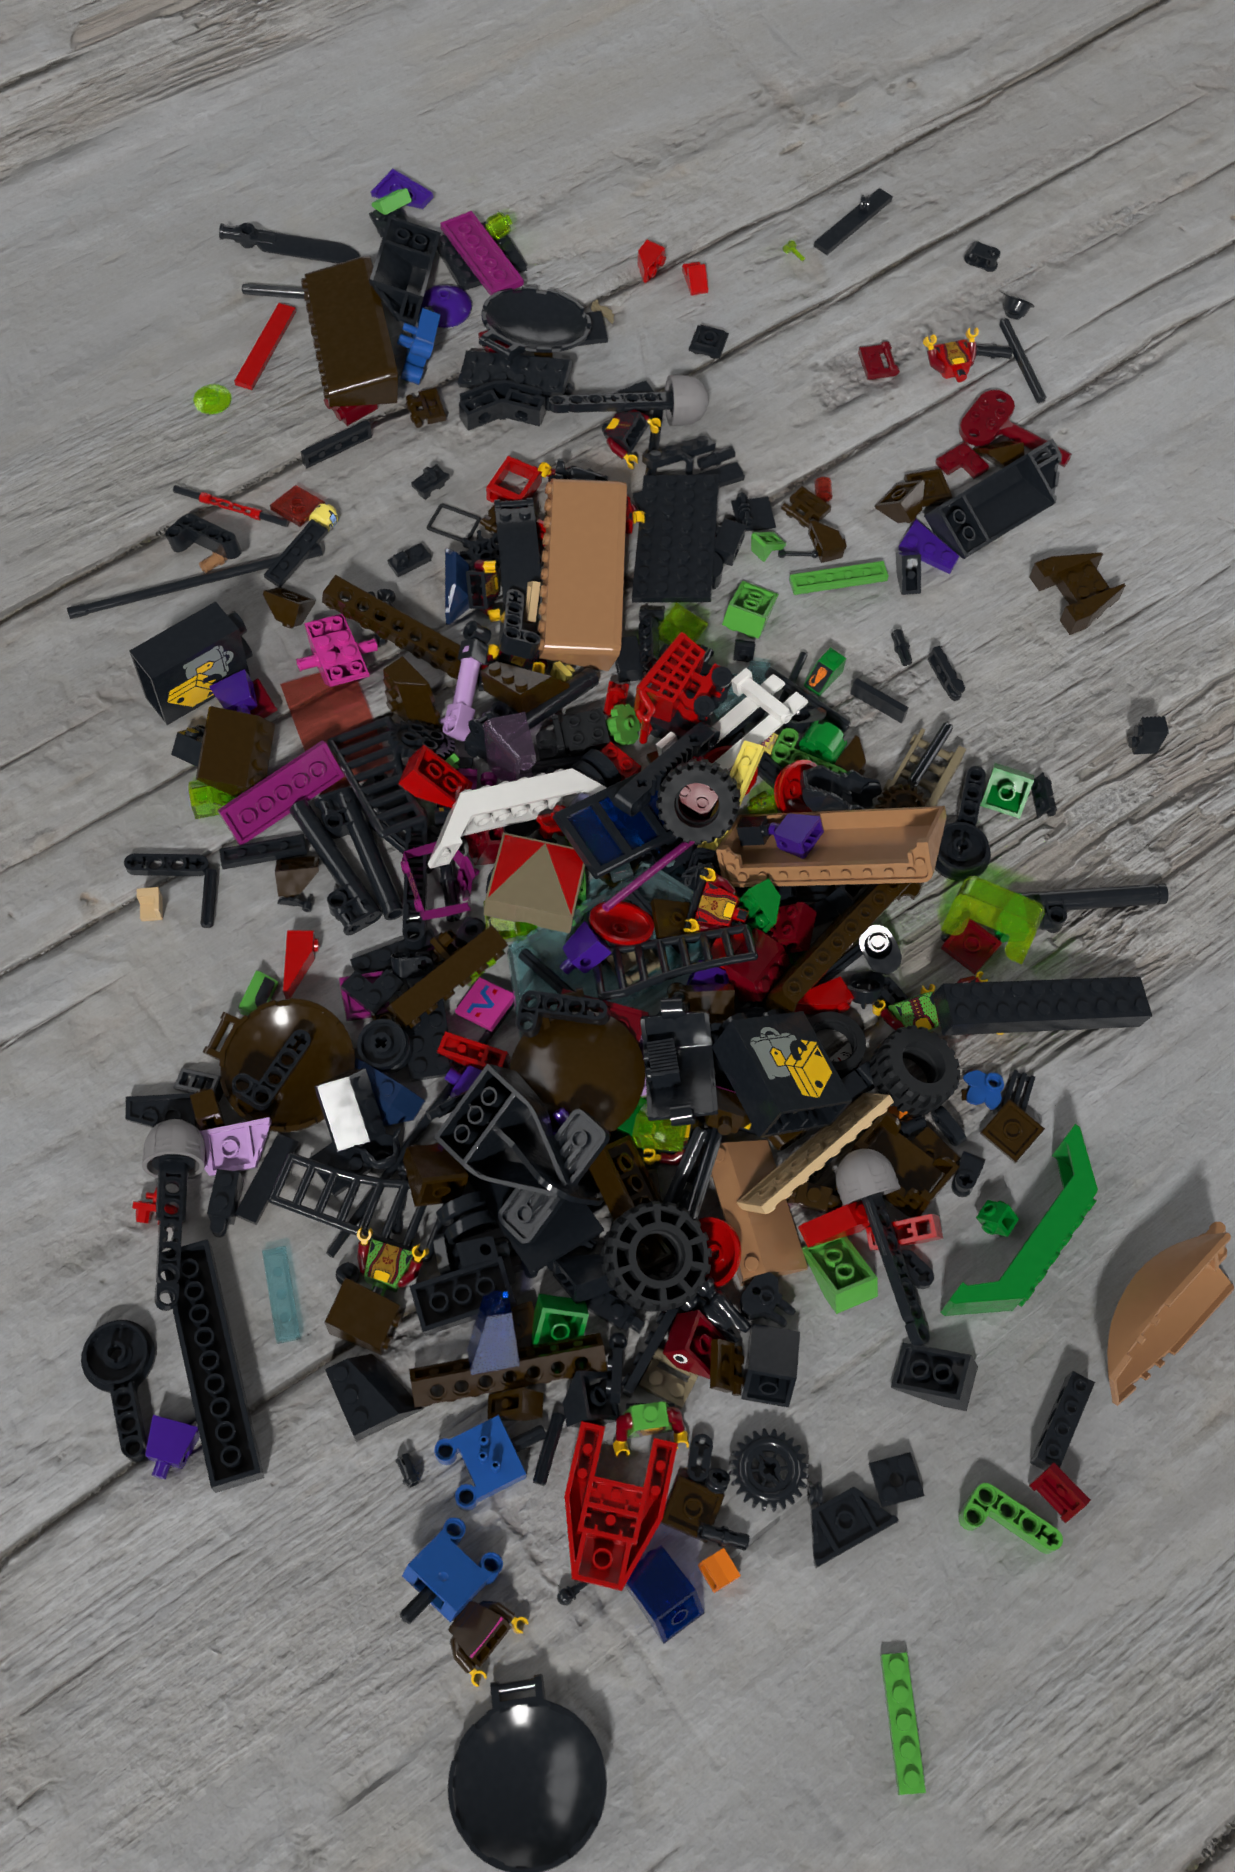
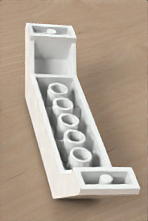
[428,768,622,869]

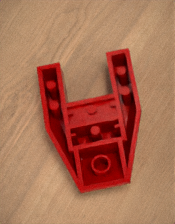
[564,1421,678,1591]

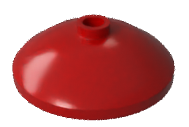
[589,901,654,946]
[699,1217,741,1288]

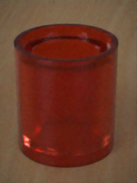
[814,477,833,502]

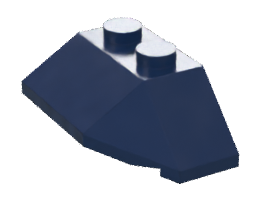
[445,548,469,625]
[355,1058,426,1126]

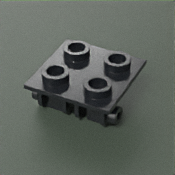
[731,492,776,531]

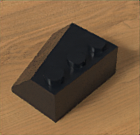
[325,1354,423,1442]

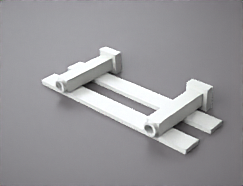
[656,668,808,771]

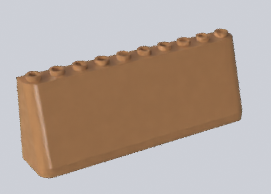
[537,479,627,671]
[716,806,946,887]

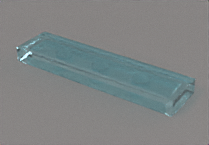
[262,1246,301,1344]

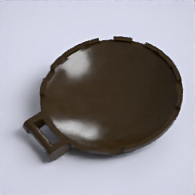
[509,987,645,1134]
[202,998,355,1132]

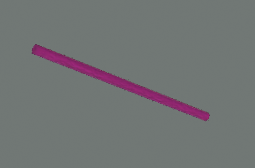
[602,841,695,912]

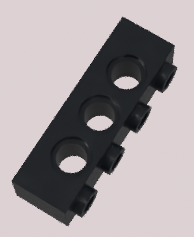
[1030,1371,1095,1471]

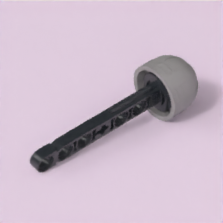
[549,375,709,426]
[142,1119,205,1311]
[836,1149,930,1346]

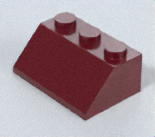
[724,928,791,1002]

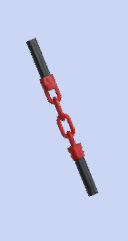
[173,485,289,527]

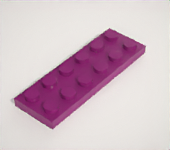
[440,211,524,296]
[217,741,344,845]

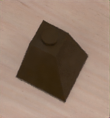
[973,441,1025,468]
[875,480,925,523]
[263,587,316,629]
[275,855,320,898]

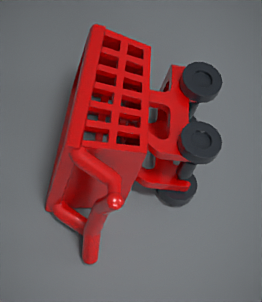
[634,632,732,744]

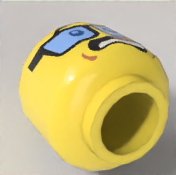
[309,504,338,532]

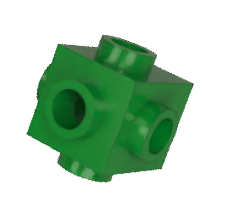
[976,1200,1019,1237]

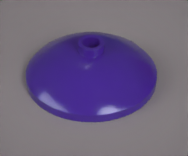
[419,284,472,328]

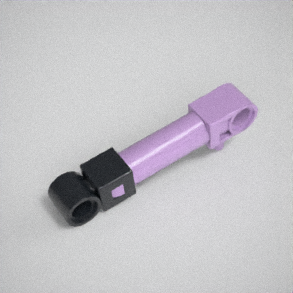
[439,620,491,742]

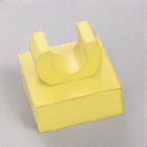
[550,661,575,682]

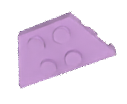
[200,1117,272,1177]

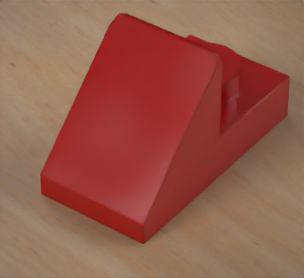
[682,262,708,295]

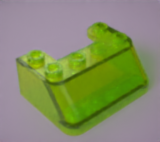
[941,876,1045,966]

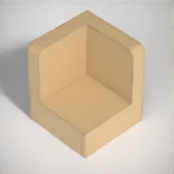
[137,887,163,921]

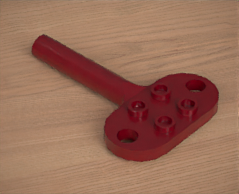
[959,390,1072,467]

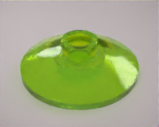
[193,384,231,414]

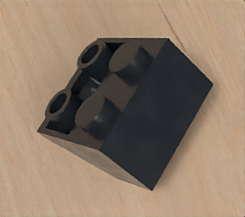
[171,725,205,767]

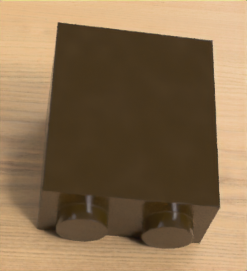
[403,1142,469,1207]
[325,1278,403,1355]

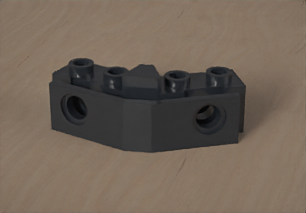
[459,380,545,431]

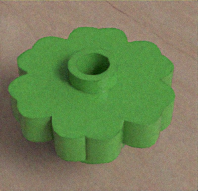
[605,704,640,745]

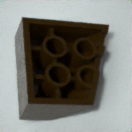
[383,656,443,732]
[481,661,570,715]

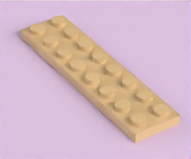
[737,1093,894,1214]

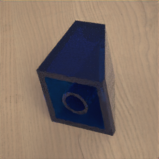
[467,1291,520,1375]
[625,1545,704,1644]

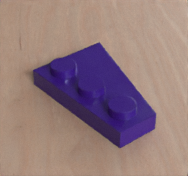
[371,169,434,209]
[898,519,959,574]

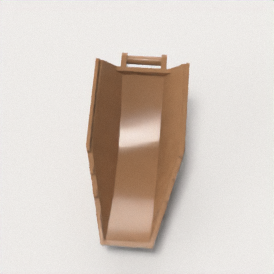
[1107,1222,1234,1406]

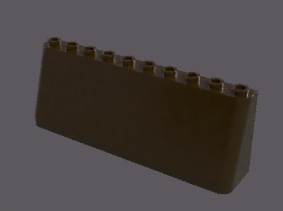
[301,256,398,407]
[757,882,924,1013]

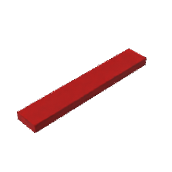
[234,303,296,390]

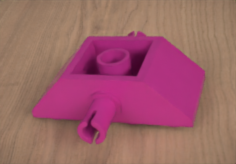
[296,614,378,687]

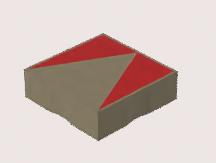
[483,832,585,934]

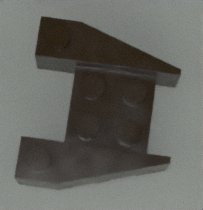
[1029,552,1126,635]

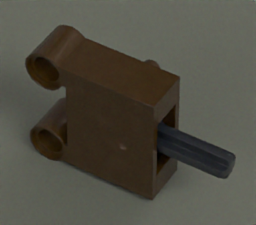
[667,982,766,1024]

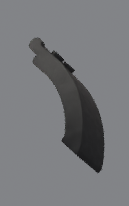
[494,497,542,608]

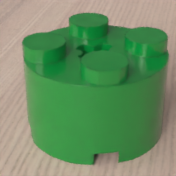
[799,721,847,765]

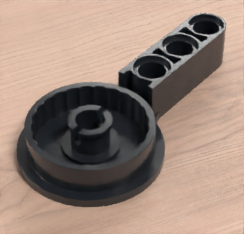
[935,766,991,881]
[81,1320,156,1462]

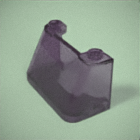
[483,712,536,782]

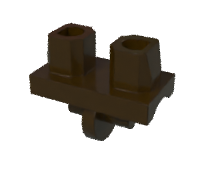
[430,929,465,965]

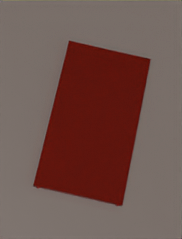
[280,673,393,794]

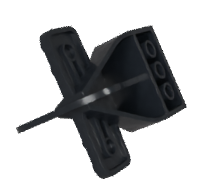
[434,1064,610,1244]

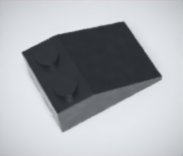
[891,1343,978,1411]

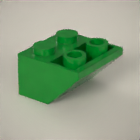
[738,878,781,934]

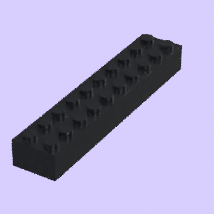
[933,976,1152,1036]
[162,1239,265,1493]

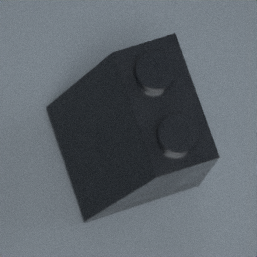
[741,1324,800,1408]

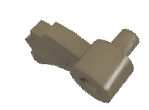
[591,300,615,324]

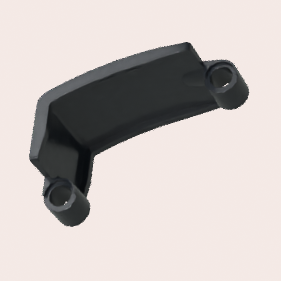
[640,997,718,1126]

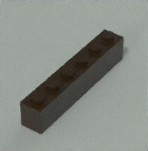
[386,925,508,1029]

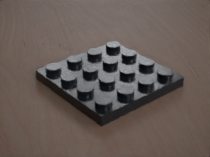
[437,218,527,291]

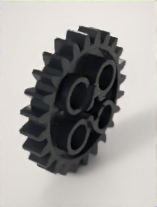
[387,720,456,760]

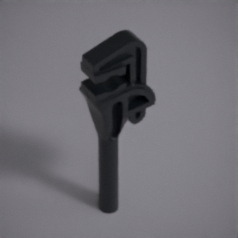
[681,847,718,929]

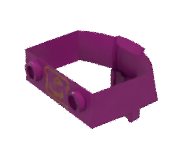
[401,842,479,920]

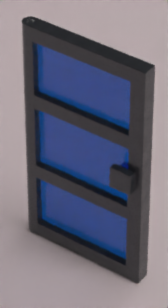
[552,772,698,879]

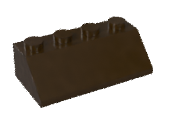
[589,1135,663,1220]

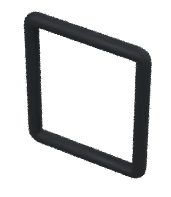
[427,504,481,543]

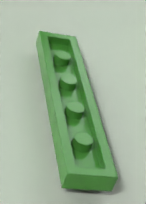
[789,561,889,595]
[880,1652,926,1795]

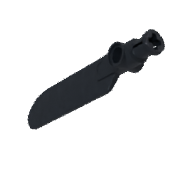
[219,223,360,264]

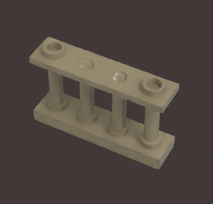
[883,728,966,807]

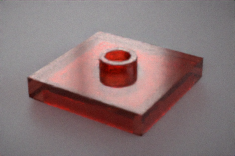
[270,485,325,527]

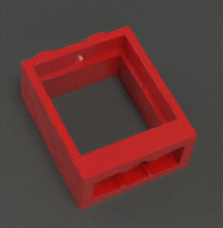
[486,456,542,509]

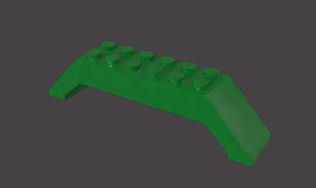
[940,1124,1098,1316]

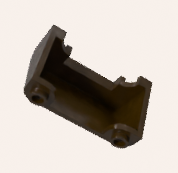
[850,1111,959,1218]

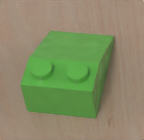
[722,581,779,639]
[802,1236,878,1314]

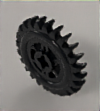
[728,1428,809,1512]

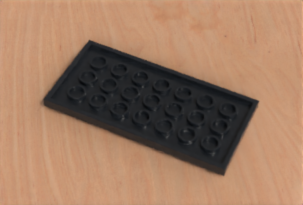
[632,474,720,603]

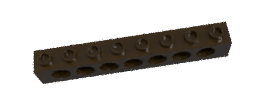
[322,574,461,679]
[409,1333,607,1407]

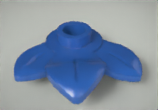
[963,1070,1004,1110]

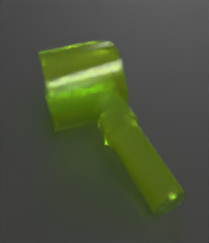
[783,240,805,262]

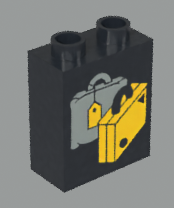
[129,601,253,725]
[712,1009,853,1138]

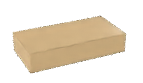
[523,581,541,623]

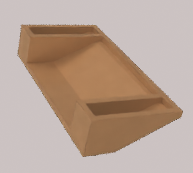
[702,1140,808,1286]

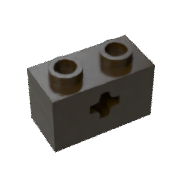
[190,1088,225,1131]

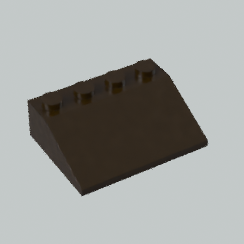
[196,706,275,797]

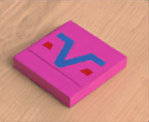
[455,977,516,1032]

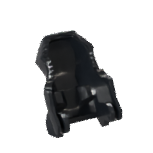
[800,765,882,812]

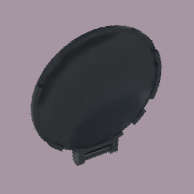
[479,286,591,361]
[448,1674,607,1872]

